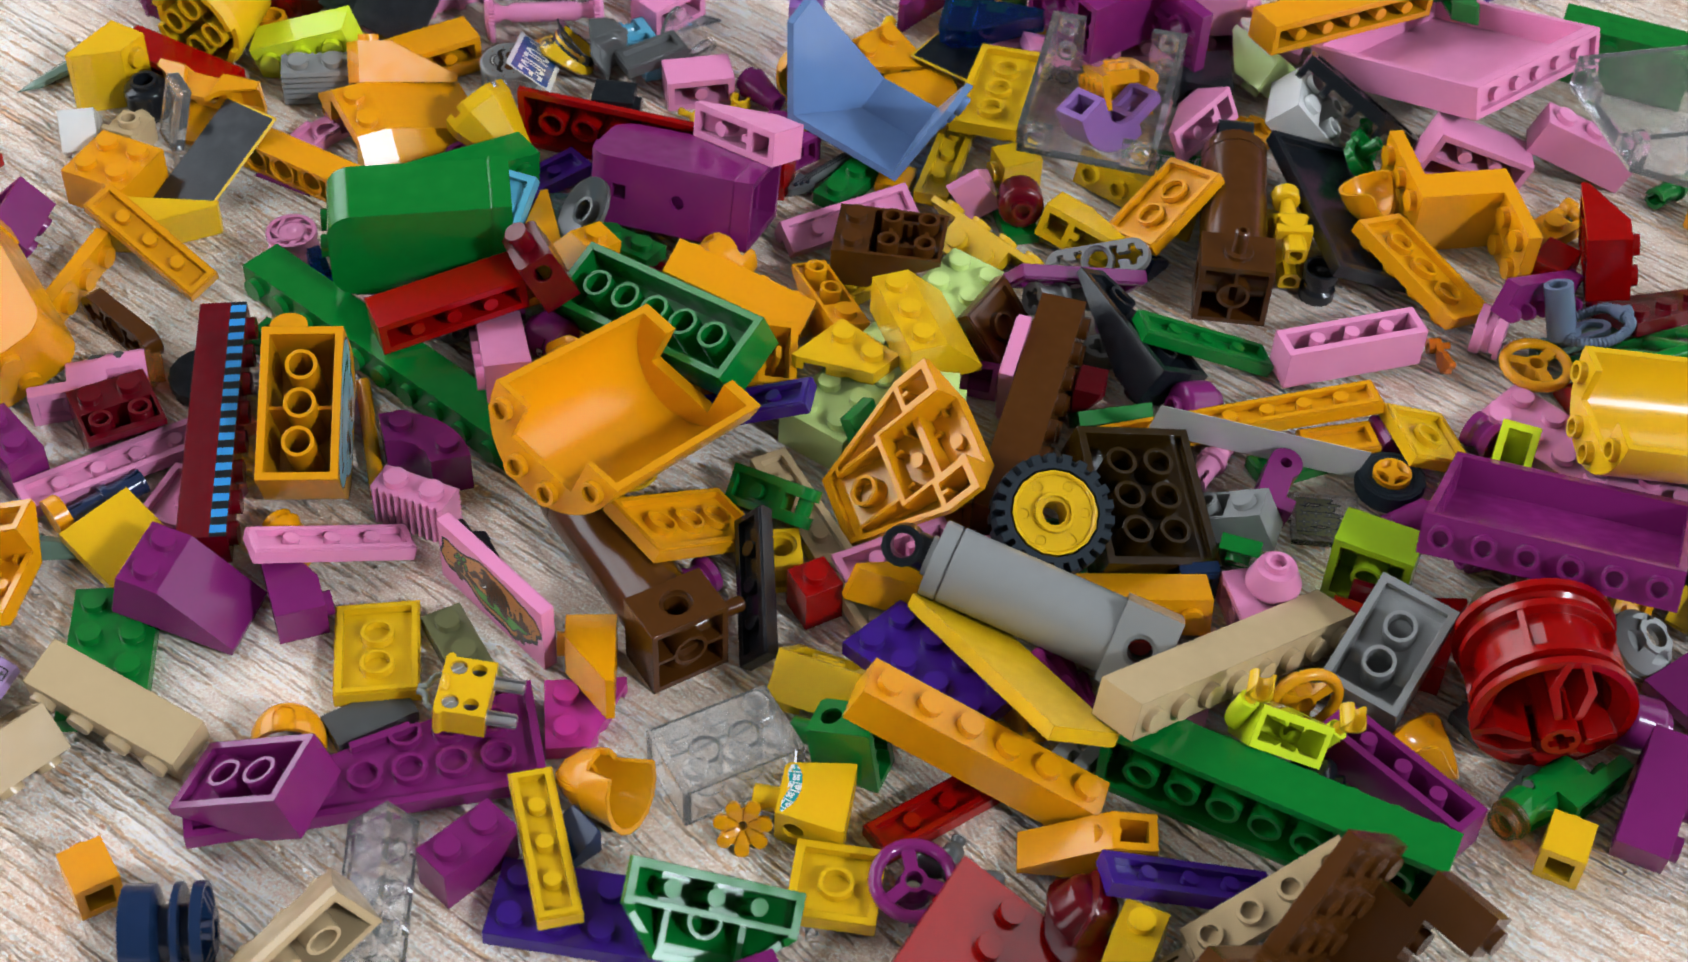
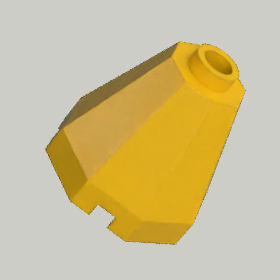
[446,79,531,146]

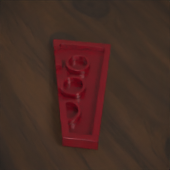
[1586,289,1688,338]

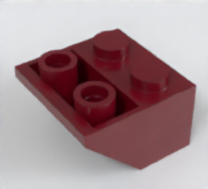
[65,368,168,451]

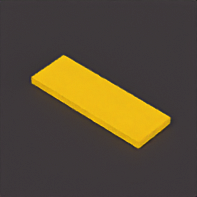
[907,593,1120,748]

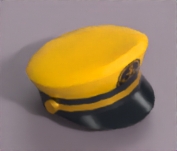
[539,18,595,76]

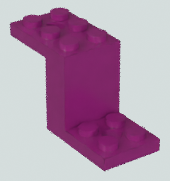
[1027,0,1213,73]

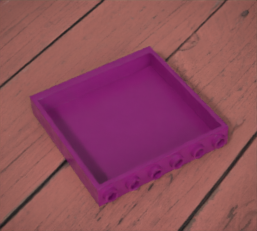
[1416,451,1688,613]

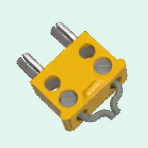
[416,652,526,738]

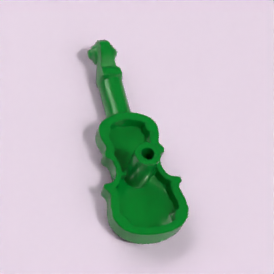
[1343,118,1383,177]

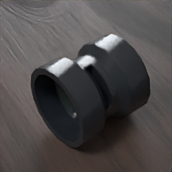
[1298,256,1338,307]

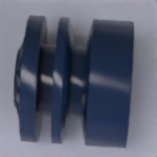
[116,880,220,962]

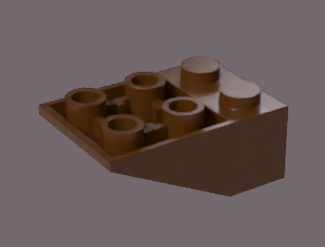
[830,203,949,287]

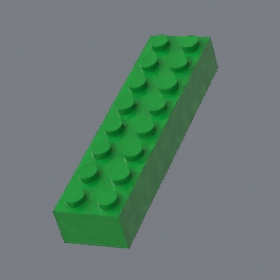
[1095,719,1464,901]

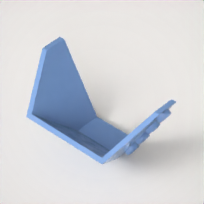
[787,0,973,181]

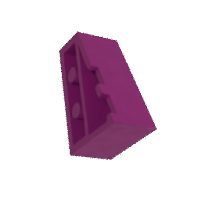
[1608,724,1688,874]

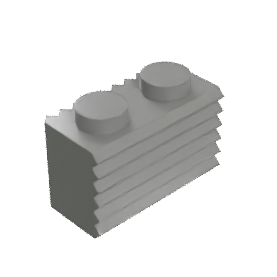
[280,51,350,105]

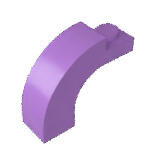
[1056,83,1161,152]

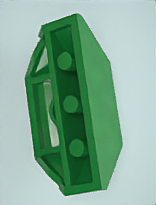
[621,855,807,962]

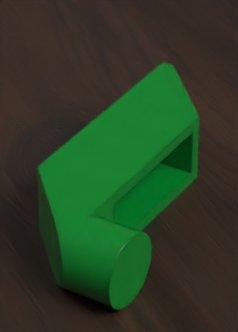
[1433,0,1480,25]

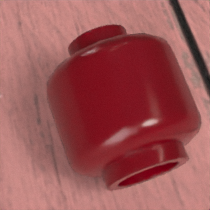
[996,175,1044,228]

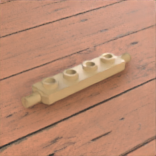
[1159,835,1341,962]

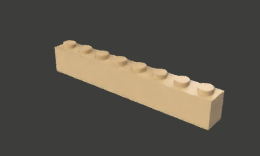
[1092,589,1356,742]

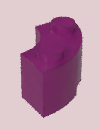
[378,410,474,491]

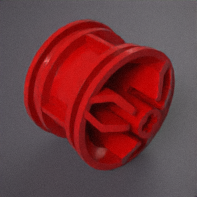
[1450,578,1640,766]

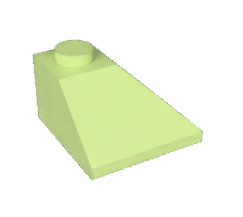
[1232,24,1296,99]

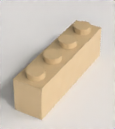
[23,638,210,780]

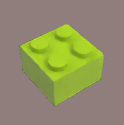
[1320,506,1422,599]

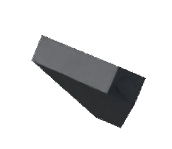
[1077,267,1208,406]

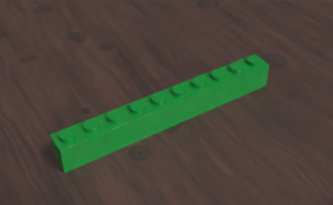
[243,244,505,472]

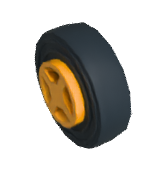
[1354,451,1426,513]

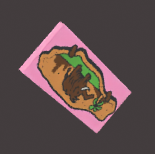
[436,512,557,670]

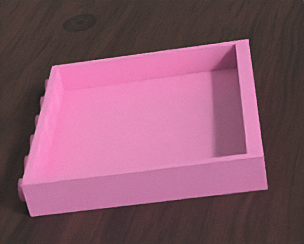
[1312,0,1600,121]

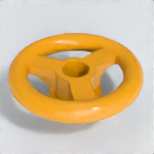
[1499,338,1573,393]
[1271,668,1344,722]

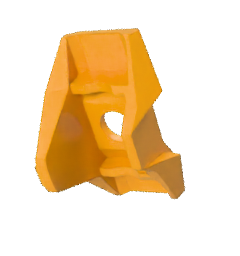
[157,59,267,146]

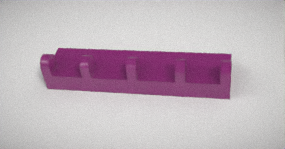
[1490,269,1584,323]

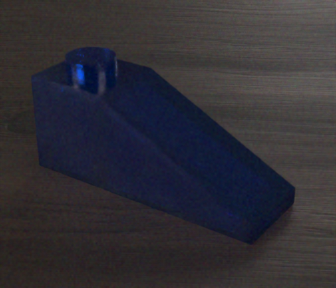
[938,0,1045,48]

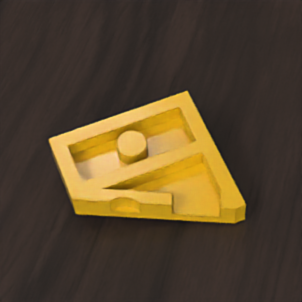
[791,318,899,385]

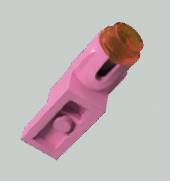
[26,348,166,426]

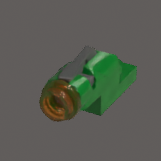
[1487,754,1634,841]

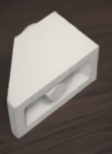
[57,107,102,159]

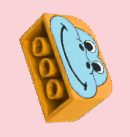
[254,326,355,500]

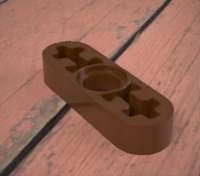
[81,288,164,363]

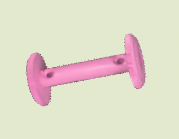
[483,0,604,43]

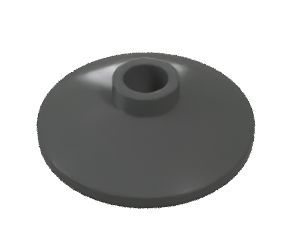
[558,176,611,238]

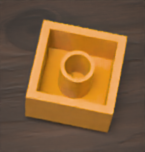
[61,130,169,208]

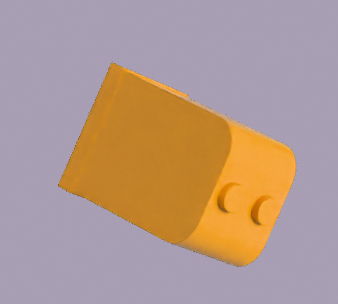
[0,219,75,407]

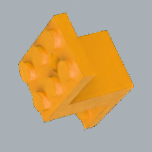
[1380,130,1543,281]

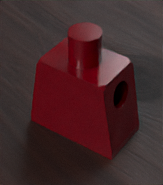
[502,221,580,314]

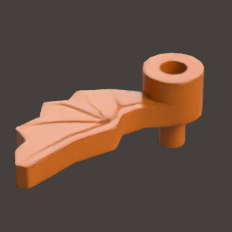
[1425,338,1456,374]

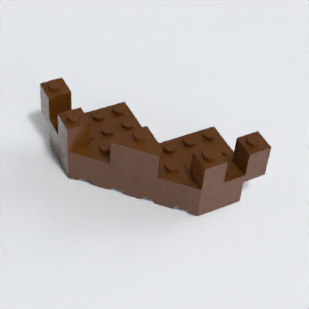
[1196,829,1511,962]

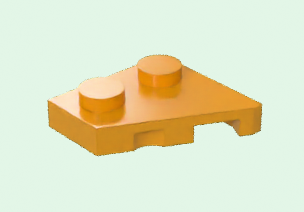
[852,21,930,75]

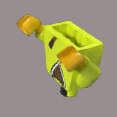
[1224,668,1367,770]

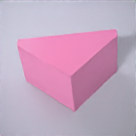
[946,169,998,219]

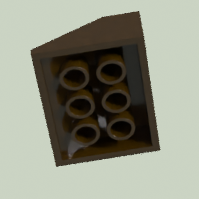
[1061,426,1222,574]

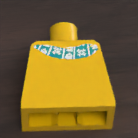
[752,762,858,845]

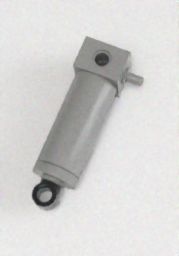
[881,520,1186,682]

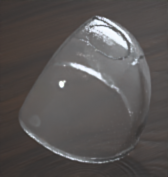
[660,6,718,57]

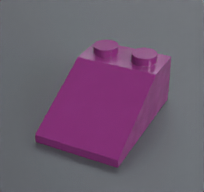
[112,521,267,656]
[168,733,341,841]

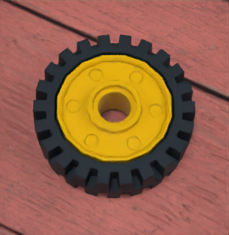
[987,453,1115,574]

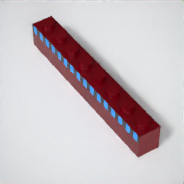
[176,301,259,563]

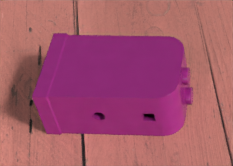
[591,124,781,253]

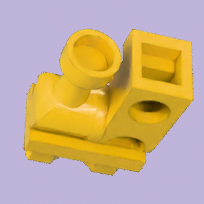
[1267,183,1314,289]

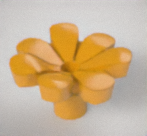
[713,800,773,857]

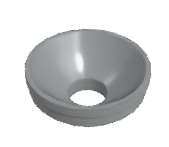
[1615,609,1673,683]

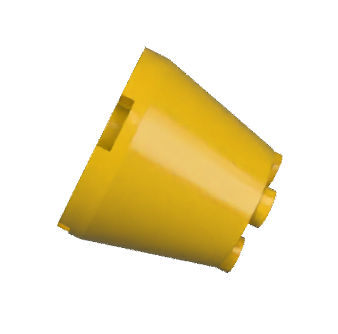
[152,0,271,64]

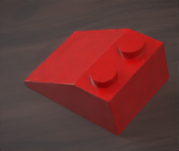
[1578,182,1640,301]

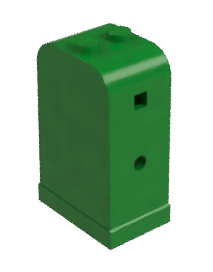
[320,155,513,295]

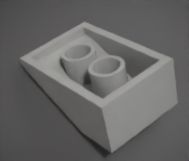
[1319,572,1460,732]

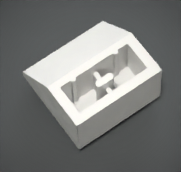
[1265,67,1344,147]

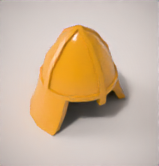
[555,747,657,835]

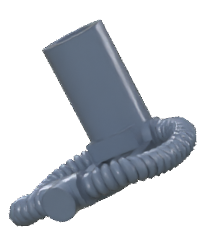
[1543,278,1637,348]

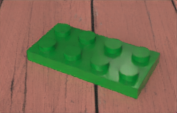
[54,588,160,732]

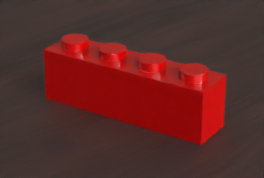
[133,25,246,99]
[364,251,530,355]

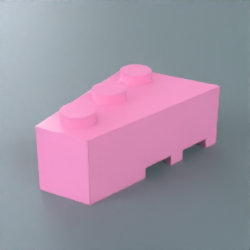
[1412,111,1535,190]

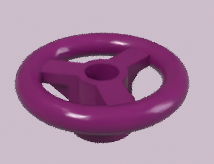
[868,838,956,924]

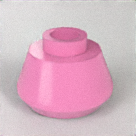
[1245,551,1302,605]

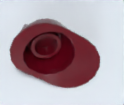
[1043,869,1119,962]

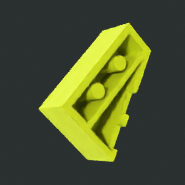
[249,5,363,78]

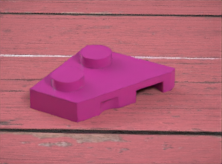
[544,677,628,759]

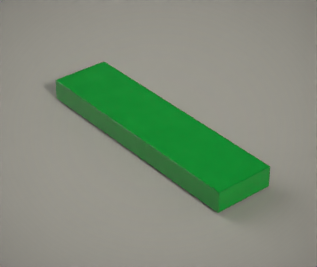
[1132,309,1274,377]

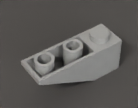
[1203,488,1283,551]

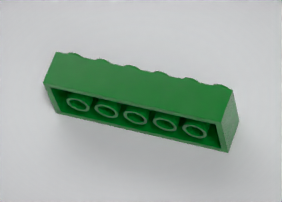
[555,241,778,395]

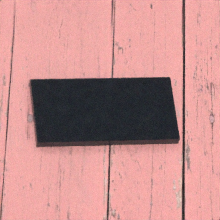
[1266,130,1407,294]

